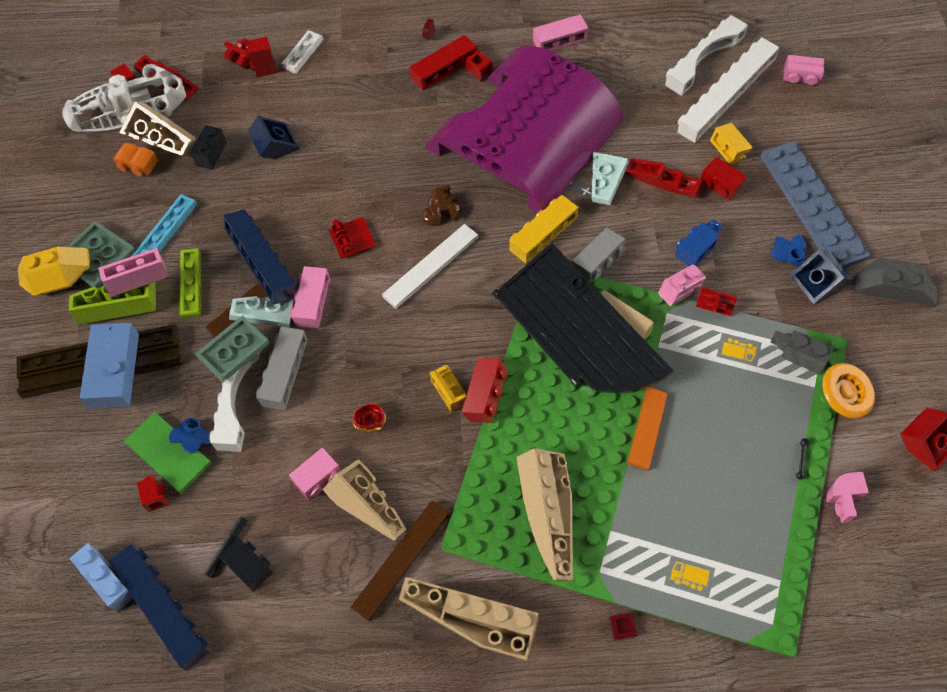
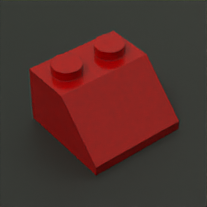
[900,407,947,472]

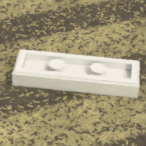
[281,30,323,74]

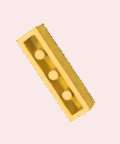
[509,194,578,264]

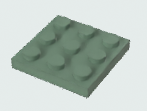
[67,221,136,288]

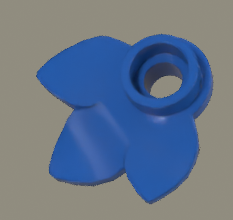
[770,234,806,266]
[169,418,211,453]

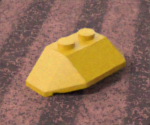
[18,247,90,297]

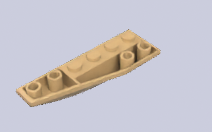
[516,448,573,581]
[399,577,538,661]

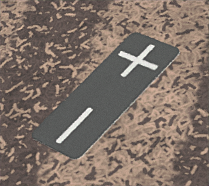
[567,178,592,199]

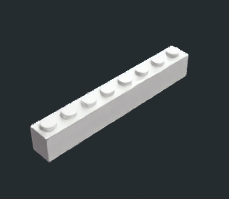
[677,38,779,143]

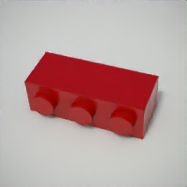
[462,358,508,423]

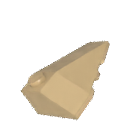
[323,459,407,541]

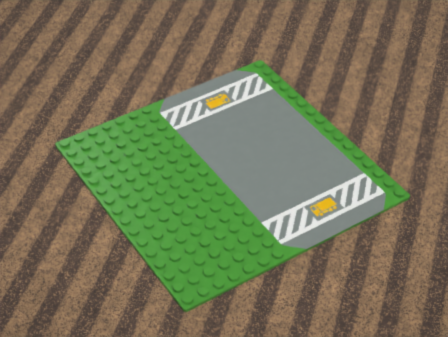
[441,277,847,657]

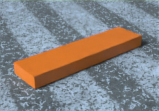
[627,387,668,471]

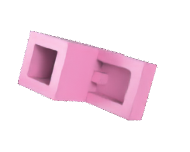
[827,472,869,523]

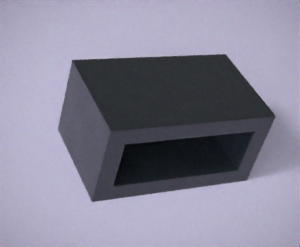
[190,125,227,170]
[218,537,273,592]

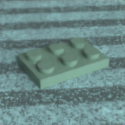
[195,315,270,383]

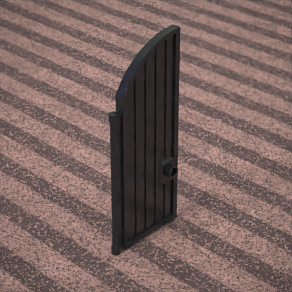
[492,243,674,393]

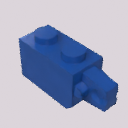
[675,219,722,266]

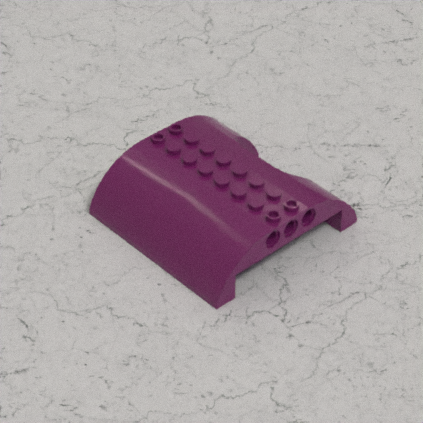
[425,46,624,213]

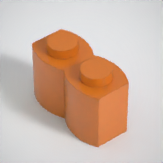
[113,142,159,177]

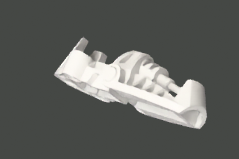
[63,64,186,133]

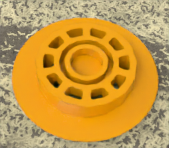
[822,363,875,419]

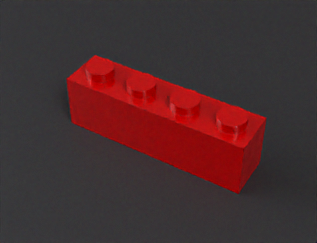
[409,35,477,91]

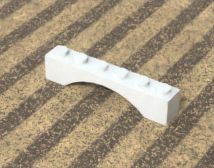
[665,15,748,96]
[210,352,260,452]

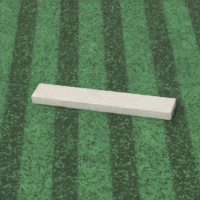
[382,224,478,309]

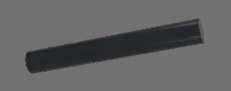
[204,516,248,579]

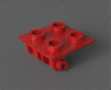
[328,217,376,259]

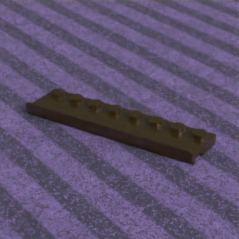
[17,324,182,399]

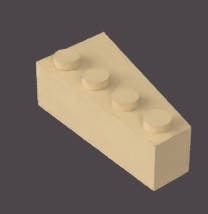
[120,102,197,157]

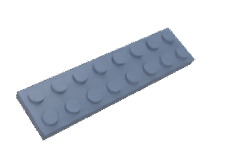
[760,141,870,268]

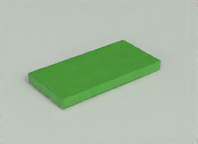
[124,412,212,494]

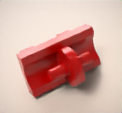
[223,38,251,69]
[696,287,737,316]

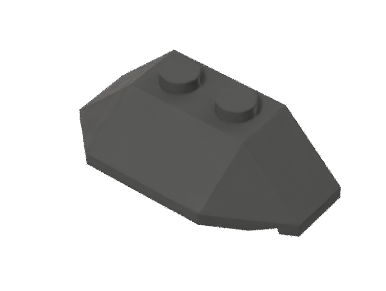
[854,257,937,307]

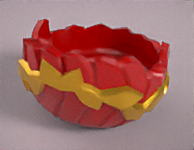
[353,403,386,433]

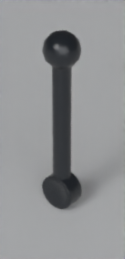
[796,438,810,480]

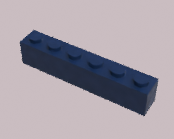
[224,209,297,305]
[109,544,210,671]

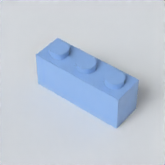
[69,543,134,612]

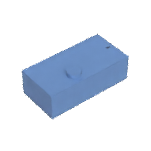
[80,323,139,409]

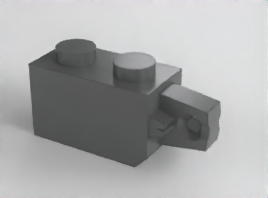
[770,330,834,375]

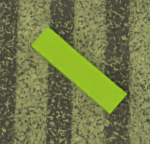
[180,248,201,319]

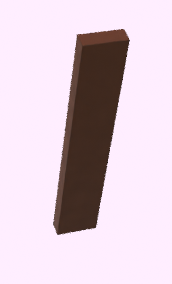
[351,500,450,622]

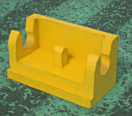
[710,123,753,165]
[430,365,467,413]

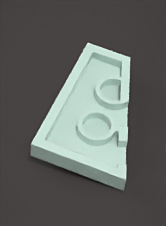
[592,152,628,205]
[229,296,294,328]

